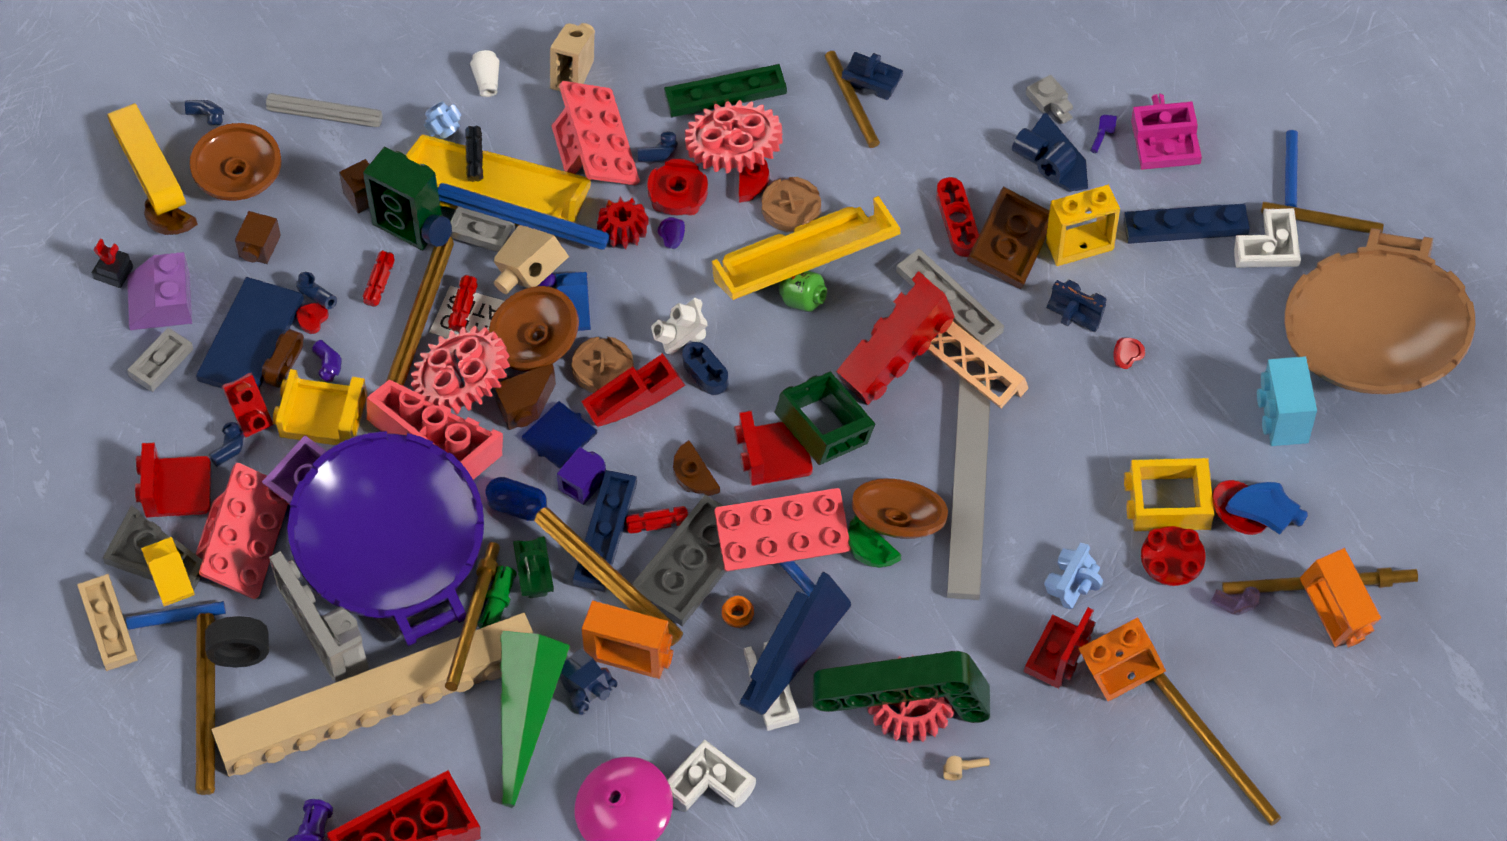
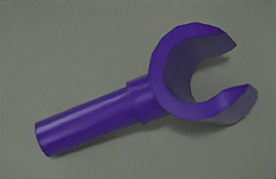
[1090,114,1117,154]

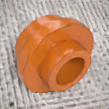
[722,596,754,628]

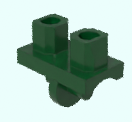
[513,536,554,599]

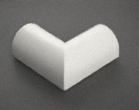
[1234,208,1301,268]
[667,739,756,812]

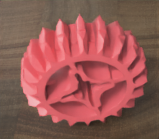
[867,655,954,744]

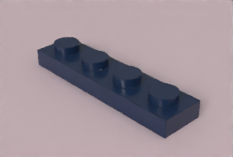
[1123,203,1250,244]
[573,470,637,592]

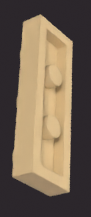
[77,574,138,671]

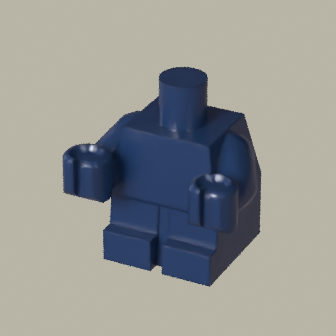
[560,648,618,715]

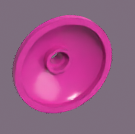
[575,757,673,841]

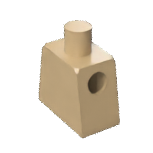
[550,23,595,92]
[493,225,569,295]

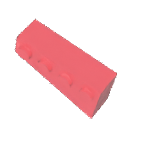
[367,380,503,480]

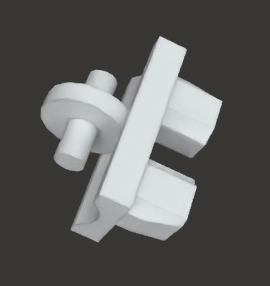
[651,298,708,355]

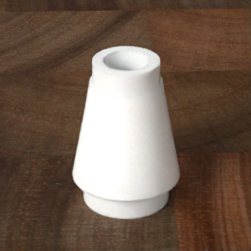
[470,50,500,97]

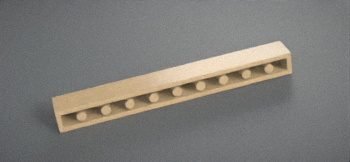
[211,612,533,777]

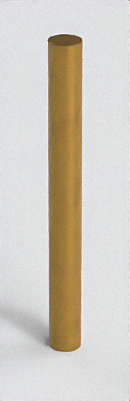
[825,51,880,148]
[1261,201,1384,233]

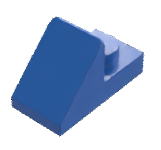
[556,272,591,331]

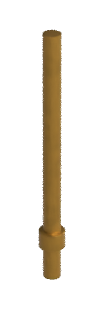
[445,542,500,691]
[1222,567,1418,595]

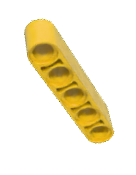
[107,103,186,216]

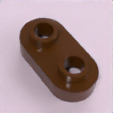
[262,329,304,388]

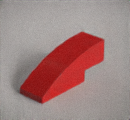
[581,353,685,427]

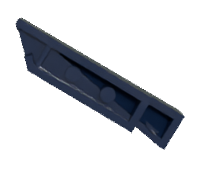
[739,571,851,715]

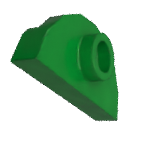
[848,515,902,568]

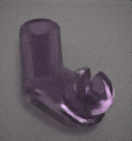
[1210,587,1261,615]

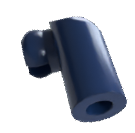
[185,100,224,125]
[638,131,678,163]
[296,272,337,310]
[209,422,244,467]

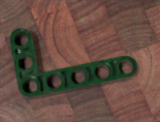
[813,651,990,723]

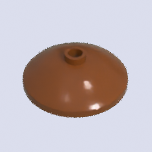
[190,123,281,201]
[489,286,579,371]
[852,479,948,539]

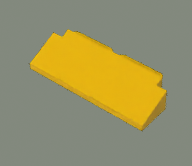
[406,134,591,226]
[712,196,901,300]

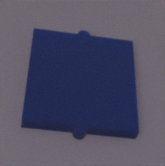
[521,401,597,469]

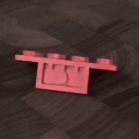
[551,81,640,186]
[196,463,288,599]
[714,488,851,572]

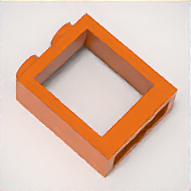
[1300,548,1381,648]
[582,600,674,679]
[1078,617,1166,702]

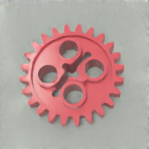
[685,100,783,173]
[411,326,510,414]

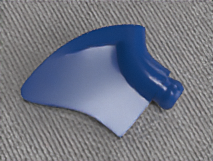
[1225,482,1308,535]

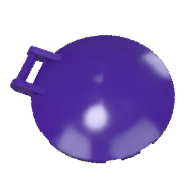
[287,431,484,646]

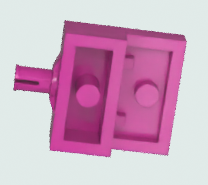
[1131,93,1202,170]

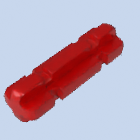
[362,250,395,307]
[448,275,478,332]
[626,506,688,534]

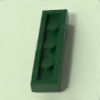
[664,64,787,118]

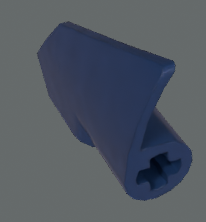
[1012,113,1088,192]

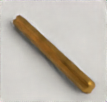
[386,236,454,386]
[534,507,683,646]
[195,613,215,795]

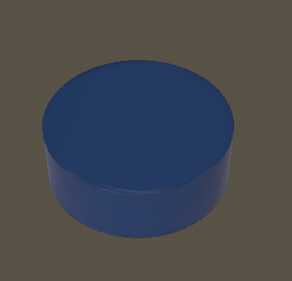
[422,214,452,247]

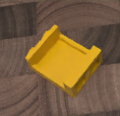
[273,369,368,445]

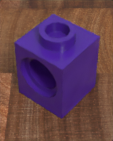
[557,447,606,505]

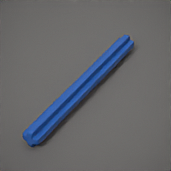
[438,183,609,250]

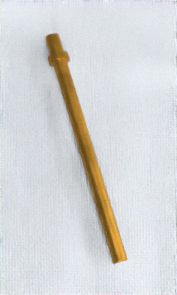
[1149,673,1281,826]

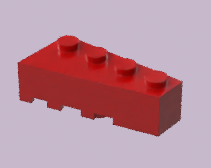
[836,271,955,405]
[327,770,481,841]

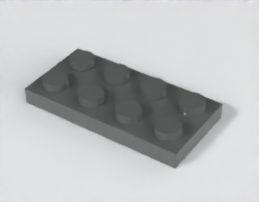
[632,495,727,626]

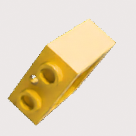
[1046,184,1120,266]
[1124,458,1214,531]

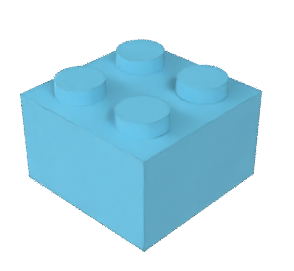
[1257,356,1317,446]

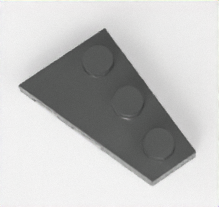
[103,505,202,591]

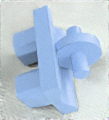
[1044,543,1103,609]

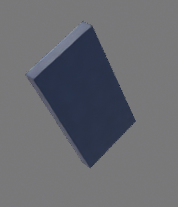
[196,277,304,389]

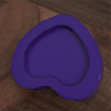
[657,217,685,249]

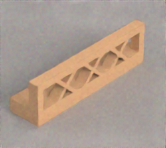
[928,322,1029,409]

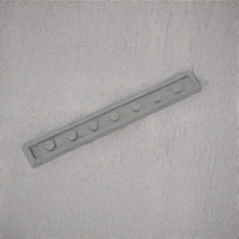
[947,372,991,600]

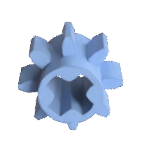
[424,101,462,139]

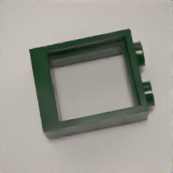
[774,371,875,465]

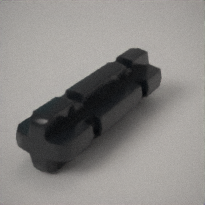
[465,125,483,182]

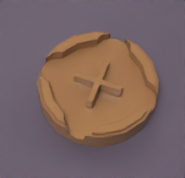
[762,177,821,232]
[571,336,634,393]

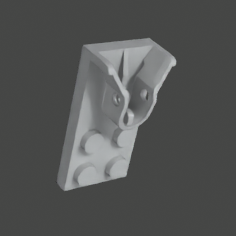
[269,551,369,683]

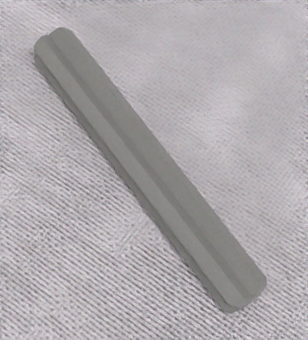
[266,93,383,127]

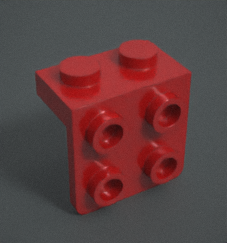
[734,411,813,486]
[135,442,211,518]
[1023,607,1096,689]

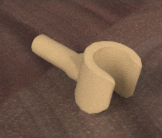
[943,756,990,781]

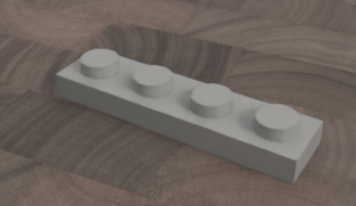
[896,248,1004,346]

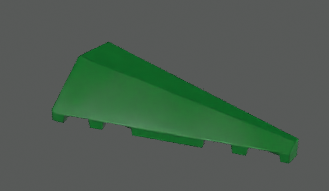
[500,631,570,808]

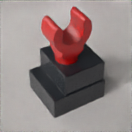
[91,238,133,288]

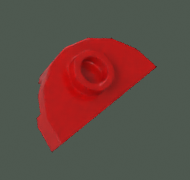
[739,159,770,203]

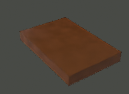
[967,186,1050,289]

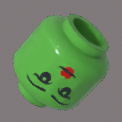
[779,271,827,312]

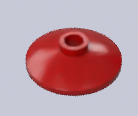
[1212,480,1267,535]

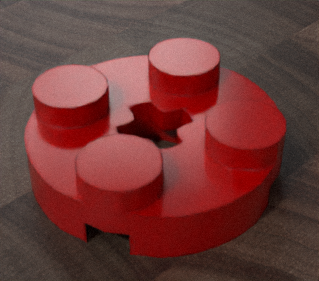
[647,159,708,216]

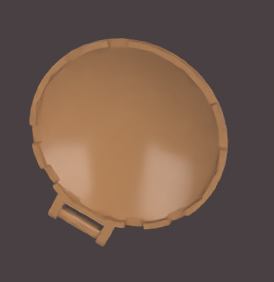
[1285,228,1475,394]

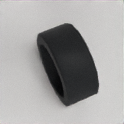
[205,616,269,668]

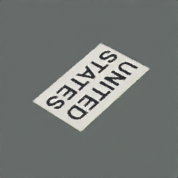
[429,286,504,338]

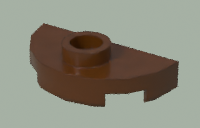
[144,198,198,235]
[673,440,720,496]

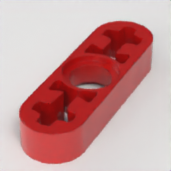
[936,177,979,257]

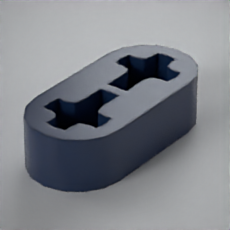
[682,342,729,395]

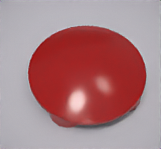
[1141,526,1206,586]

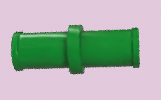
[477,565,517,629]

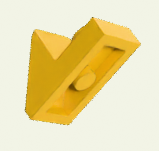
[141,537,195,607]

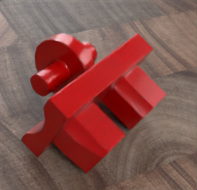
[222,373,274,438]

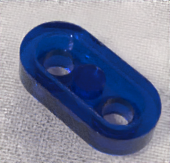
[485,477,548,521]

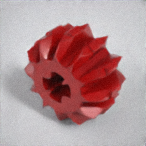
[597,196,649,250]

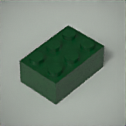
[363,146,442,251]

